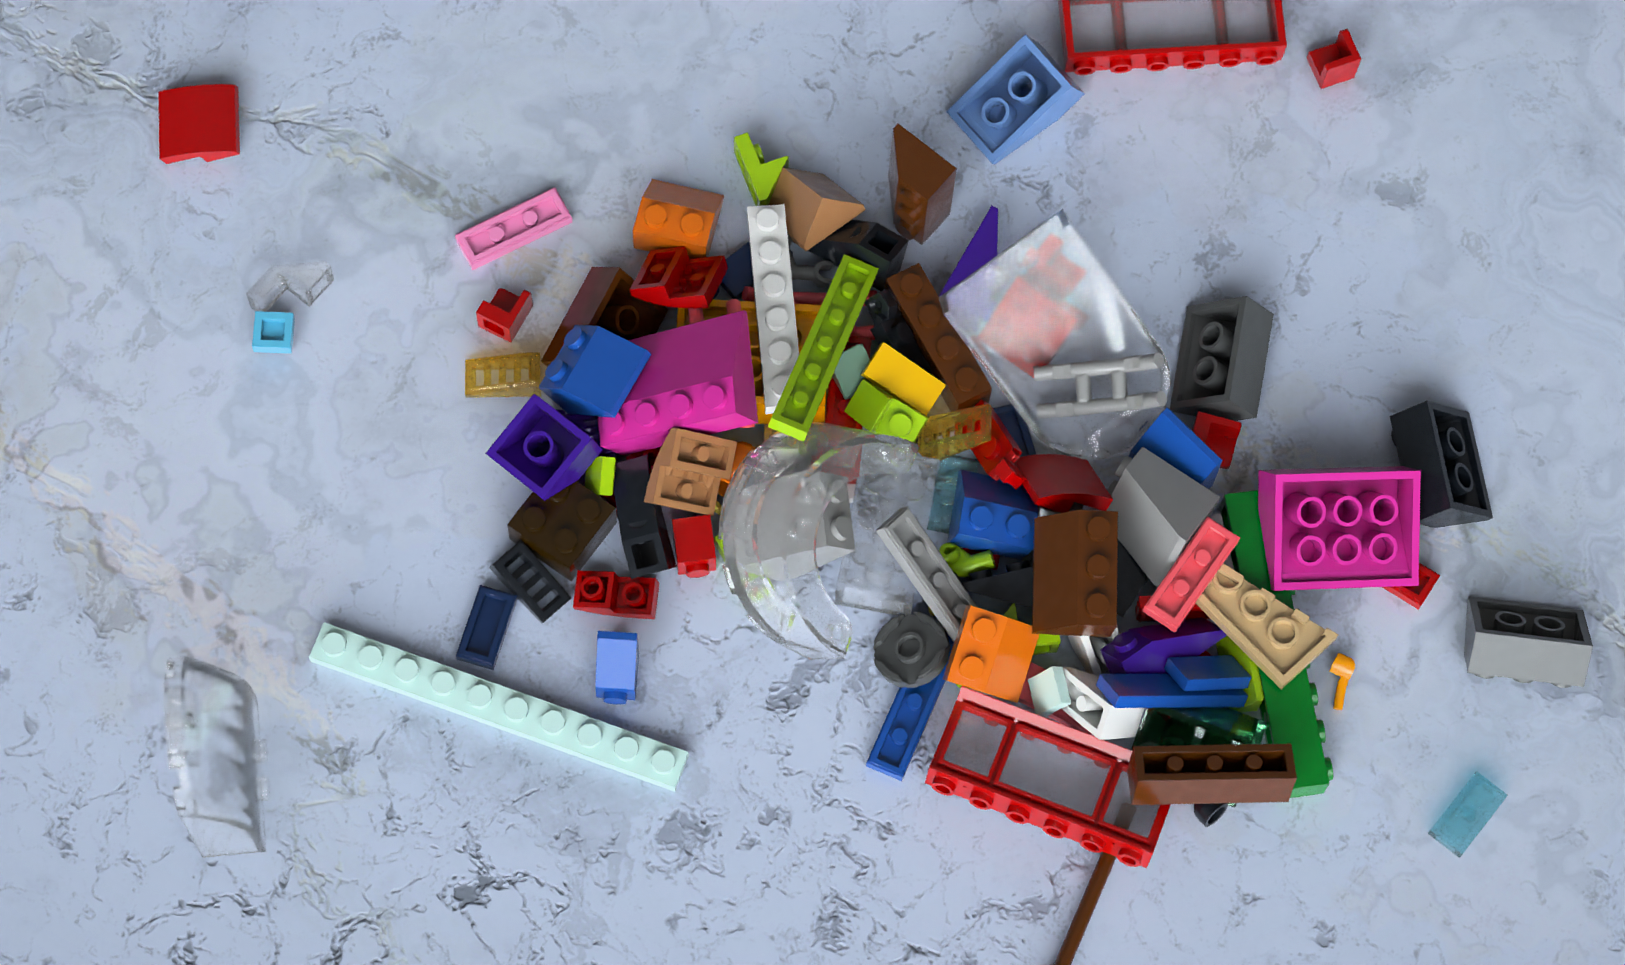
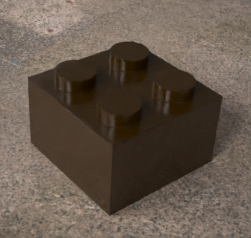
[507,481,617,582]

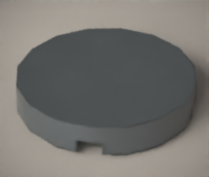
[873,612,951,688]

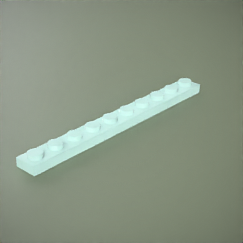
[309,622,689,792]

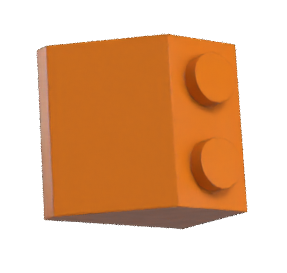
[633,179,724,259]
[943,605,1039,703]

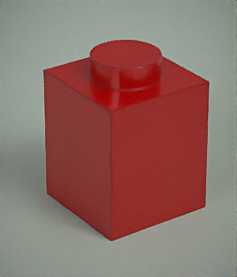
[672,515,716,578]

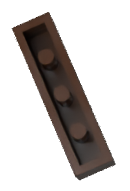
[884,263,992,420]
[1127,744,1297,805]

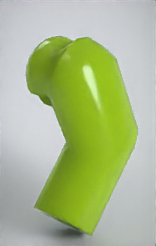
[938,542,996,577]

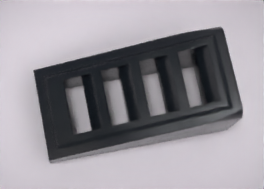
[489,540,571,624]

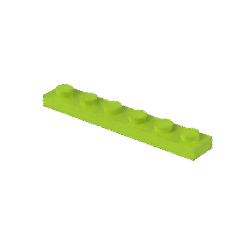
[768,254,879,442]

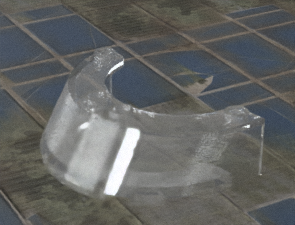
[719,422,920,660]

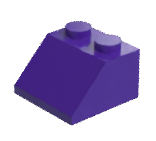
[485,393,603,501]

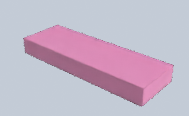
[455,187,572,271]

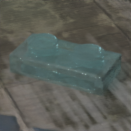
[1428,771,1508,858]

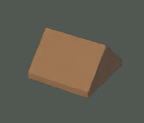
[769,167,865,251]

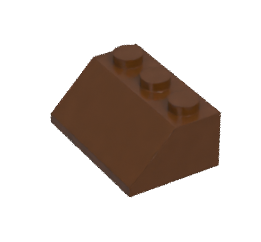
[888,124,957,245]
[541,267,669,367]
[1032,510,1118,637]

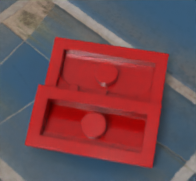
[158,84,240,164]
[629,246,728,309]
[1016,454,1113,513]

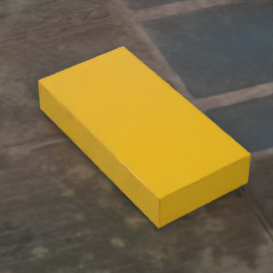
[861,342,946,416]

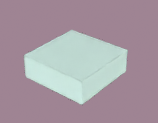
[1028,666,1071,717]

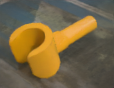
[1329,653,1355,710]

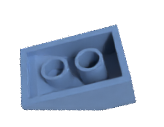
[946,34,1085,165]

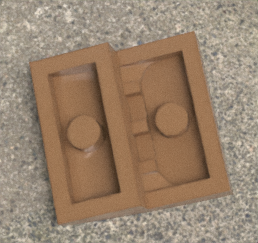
[644,427,737,516]

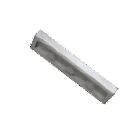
[875,506,978,642]

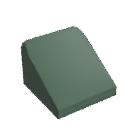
[832,343,872,400]

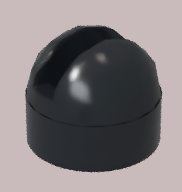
[1194,803,1228,827]

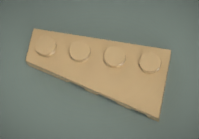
[1196,564,1338,690]

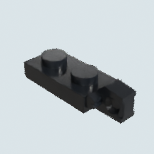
[865,289,933,375]

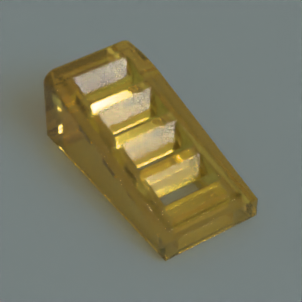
[465,352,542,398]
[918,404,992,463]

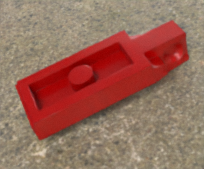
[956,399,1027,490]

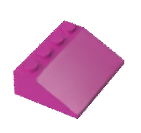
[598,310,758,456]
[1258,466,1421,591]

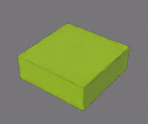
[585,456,616,496]

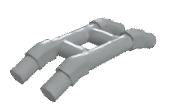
[1033,353,1167,419]

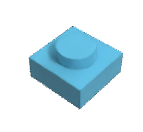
[252,311,295,354]

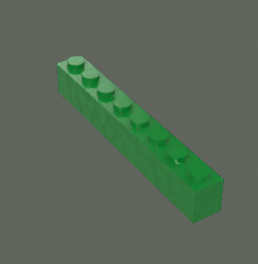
[1219,490,1333,798]

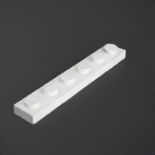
[747,204,799,414]

